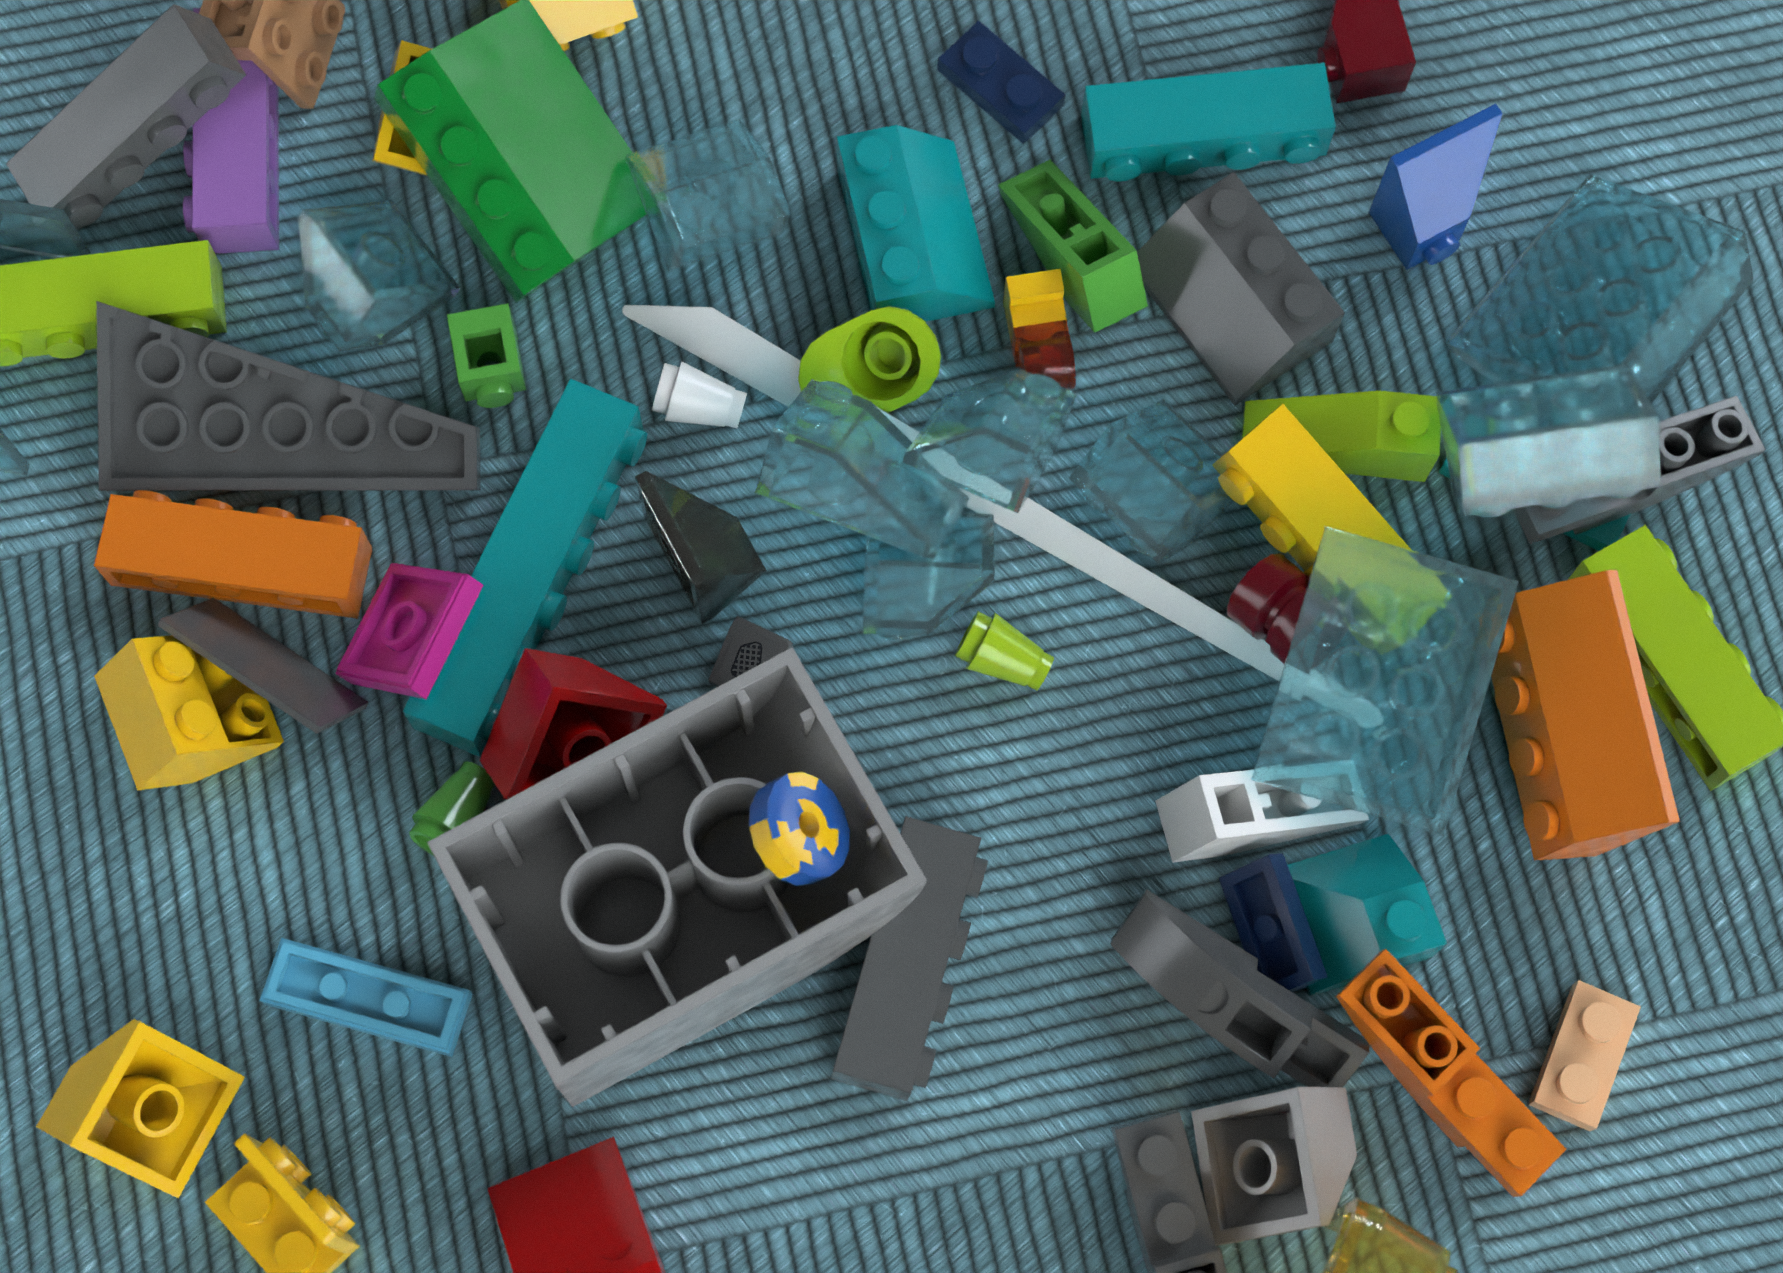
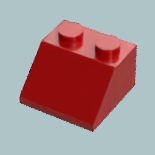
[479,648,667,800]

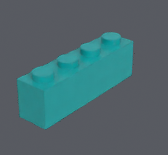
[1081,62,1336,181]

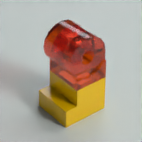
[1003,268,1076,396]

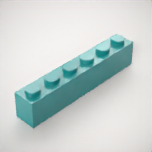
[403,378,647,757]

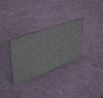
[157,598,369,734]

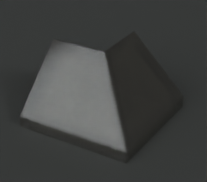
[635,471,767,624]

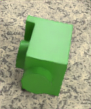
[447,303,526,408]

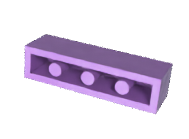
[183,8,279,254]

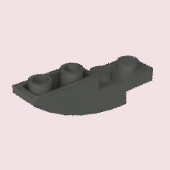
[1503,395,1766,544]
[1110,889,1370,1087]
[1111,1110,1227,1273]

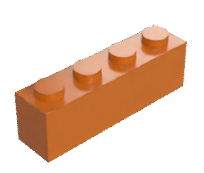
[94,490,373,619]

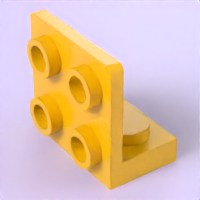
[204,1133,360,1273]

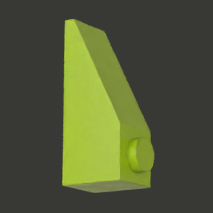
[1242,390,1443,482]

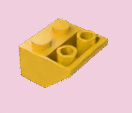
[94,635,284,791]

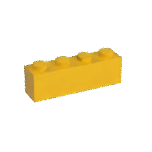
[1212,404,1452,655]

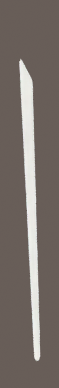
[622,305,1381,728]

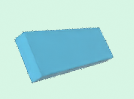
[260,938,472,1057]

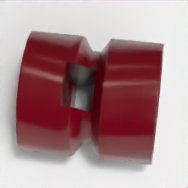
[1227,553,1350,673]

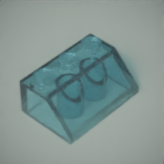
[1436,363,1661,517]

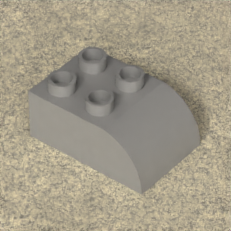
[427,647,927,1107]

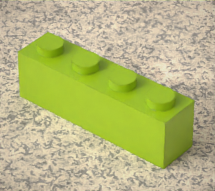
[0,240,227,366]
[1568,525,1783,791]

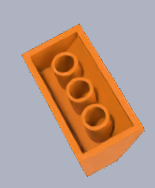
[1477,570,1680,860]

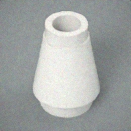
[651,361,747,429]

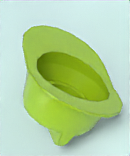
[798,306,941,426]

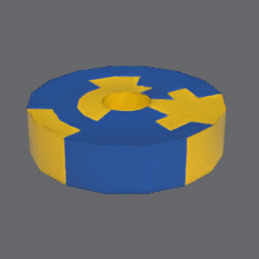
[749,772,850,886]

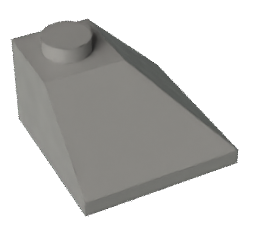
[1191,1087,1357,1246]

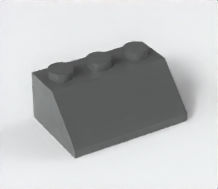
[1137,172,1345,405]

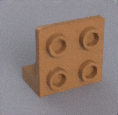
[199,0,345,109]

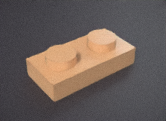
[1528,980,1641,1132]

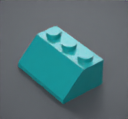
[837,125,995,322]

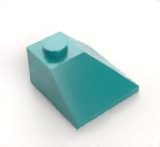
[1288,833,1448,996]

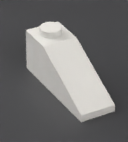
[1155,759,1369,863]

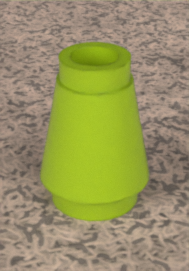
[955,611,1054,691]

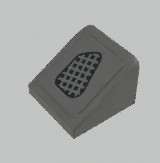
[708,616,793,687]

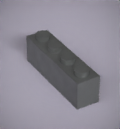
[6,4,246,231]
[831,816,988,1101]

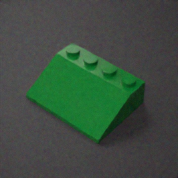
[374,0,666,303]

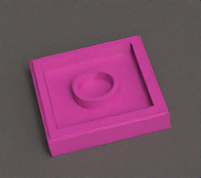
[335,563,484,699]

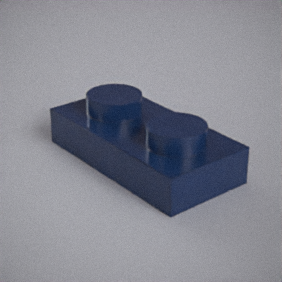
[937,20,1066,144]
[1219,853,1328,993]

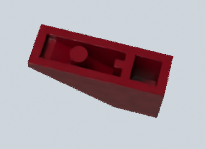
[1317,0,1416,104]

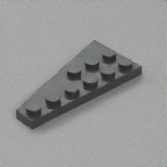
[96,301,481,491]

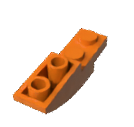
[1336,949,1567,1197]

